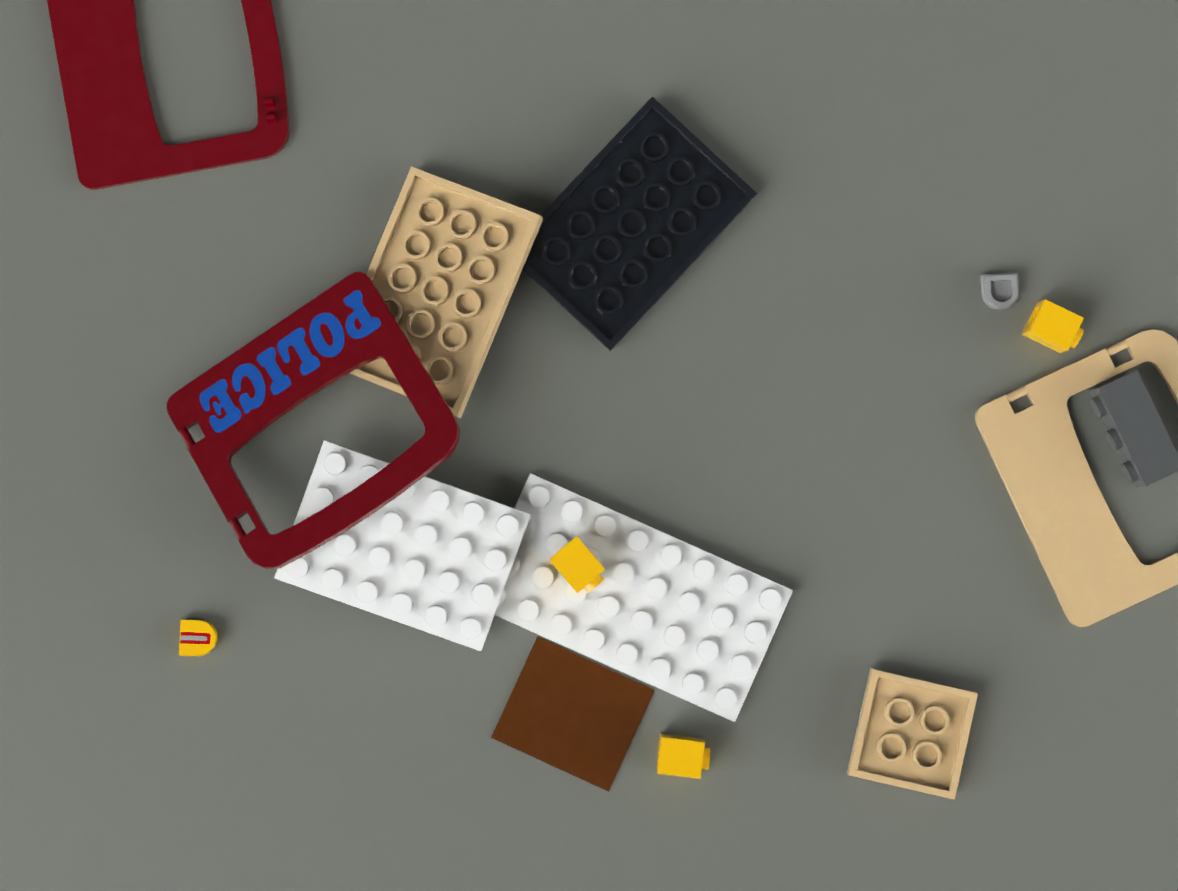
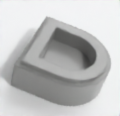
[980,272,1020,310]

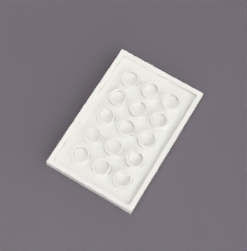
[274,440,531,651]

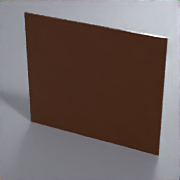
[491,636,655,792]

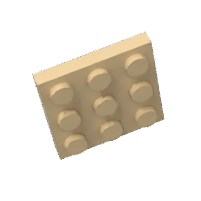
[847,668,978,800]

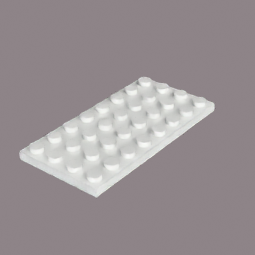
[495,473,793,722]

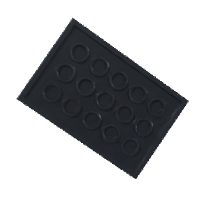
[522,96,757,352]

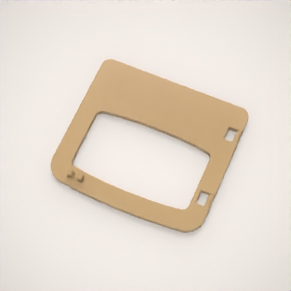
[975,329,1178,627]

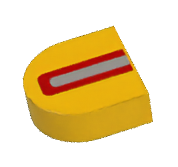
[179,619,218,656]

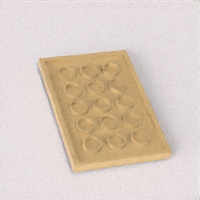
[349,166,543,419]

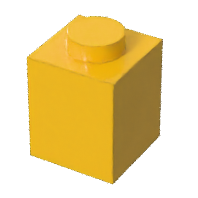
[1022,299,1084,353]
[549,536,605,593]
[656,733,711,779]

